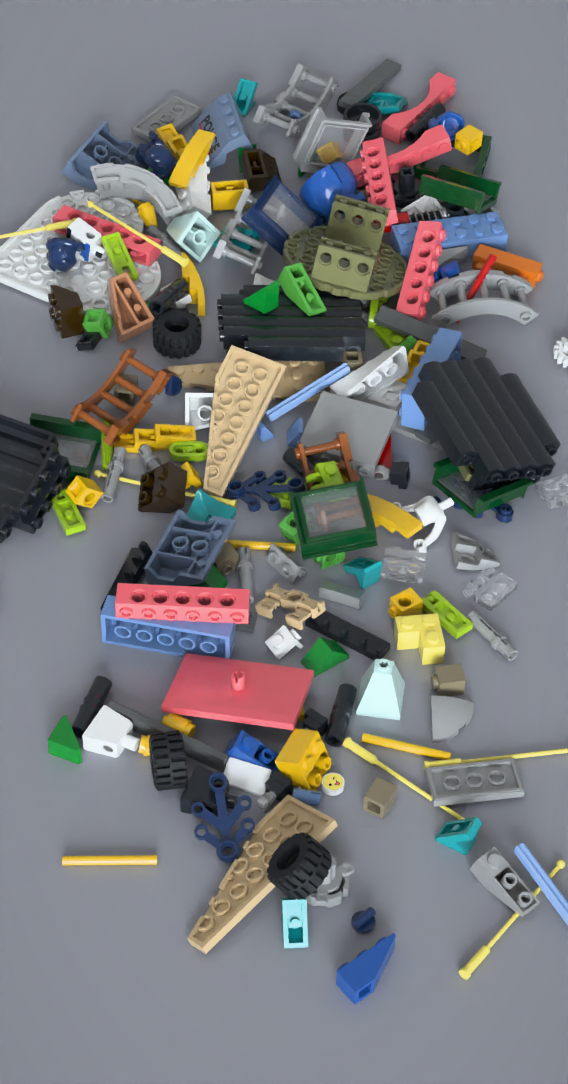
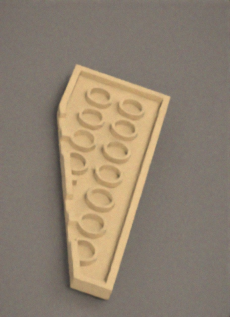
[203,345,287,498]
[168,361,331,402]
[187,795,338,954]

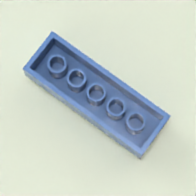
[390,211,508,265]
[399,327,463,431]
[101,595,236,659]

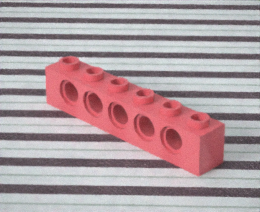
[360,137,399,225]
[53,205,161,267]
[396,221,446,322]
[115,583,250,624]

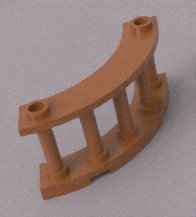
[69,348,173,446]
[294,431,374,533]

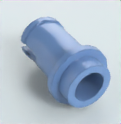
[292,786,321,806]

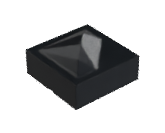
[75,332,102,351]

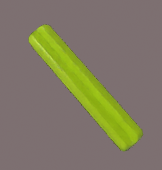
[101,420,113,470]

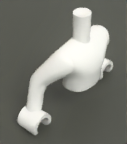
[392,495,454,555]

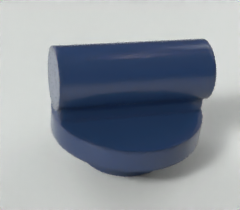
[165,374,182,396]
[351,907,376,933]

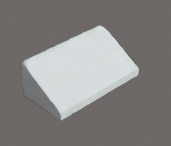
[223,757,272,796]

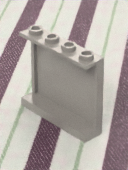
[299,391,398,478]

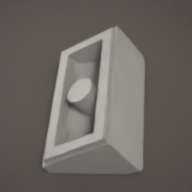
[319,580,366,609]

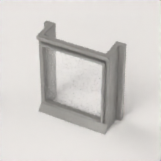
[292,107,372,175]

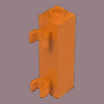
[472,244,544,288]

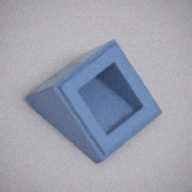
[287,418,303,446]
[255,420,274,442]

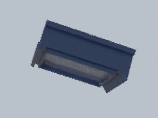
[241,174,324,257]

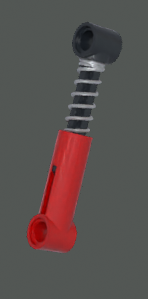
[355,202,464,233]

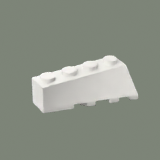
[175,155,211,219]
[330,346,409,402]
[185,393,214,430]

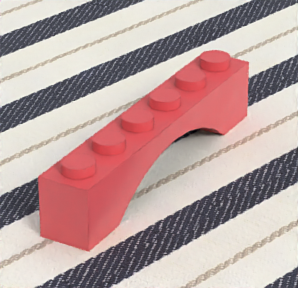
[381,72,456,144]
[346,124,452,188]

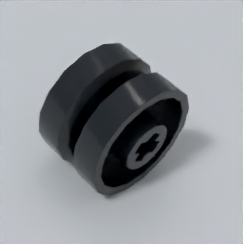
[343,103,382,146]

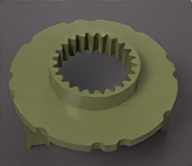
[283,194,408,300]

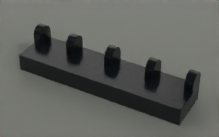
[100,541,153,610]
[305,609,390,660]

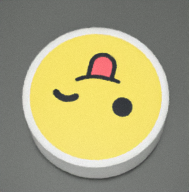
[321,773,345,796]

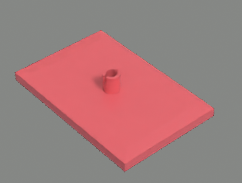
[161,653,314,730]

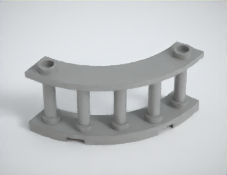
[253,64,339,137]
[90,163,183,227]
[213,188,287,275]
[430,270,539,328]

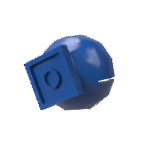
[299,162,366,226]

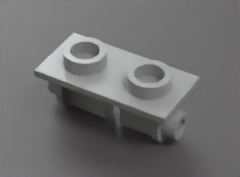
[265,543,306,585]

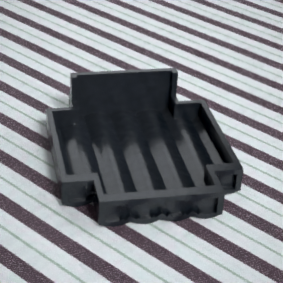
[217,285,366,362]
[412,357,561,491]
[0,414,71,543]

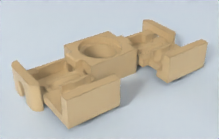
[255,583,326,630]

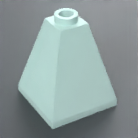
[166,211,221,263]
[356,659,405,720]

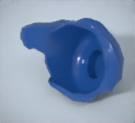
[427,111,465,141]

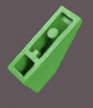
[278,262,327,317]

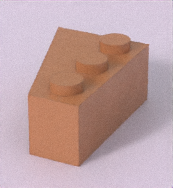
[107,272,155,344]

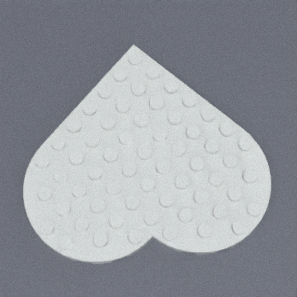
[0,190,161,318]

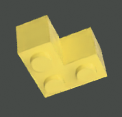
[393,613,445,665]

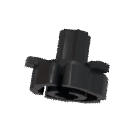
[391,167,425,208]

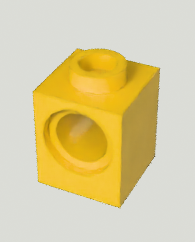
[454,124,483,155]
[66,475,103,508]
[388,587,423,619]

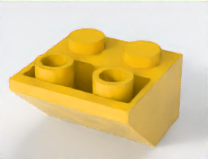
[209,180,249,211]
[275,728,332,791]

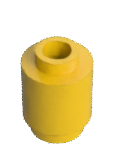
[161,713,196,737]

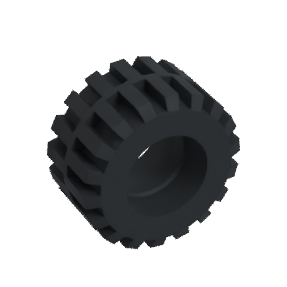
[153,309,201,359]
[149,730,188,791]
[267,832,332,900]

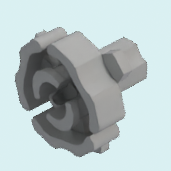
[306,857,354,908]

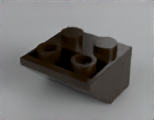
[240,149,282,192]
[48,285,84,339]
[138,461,187,513]

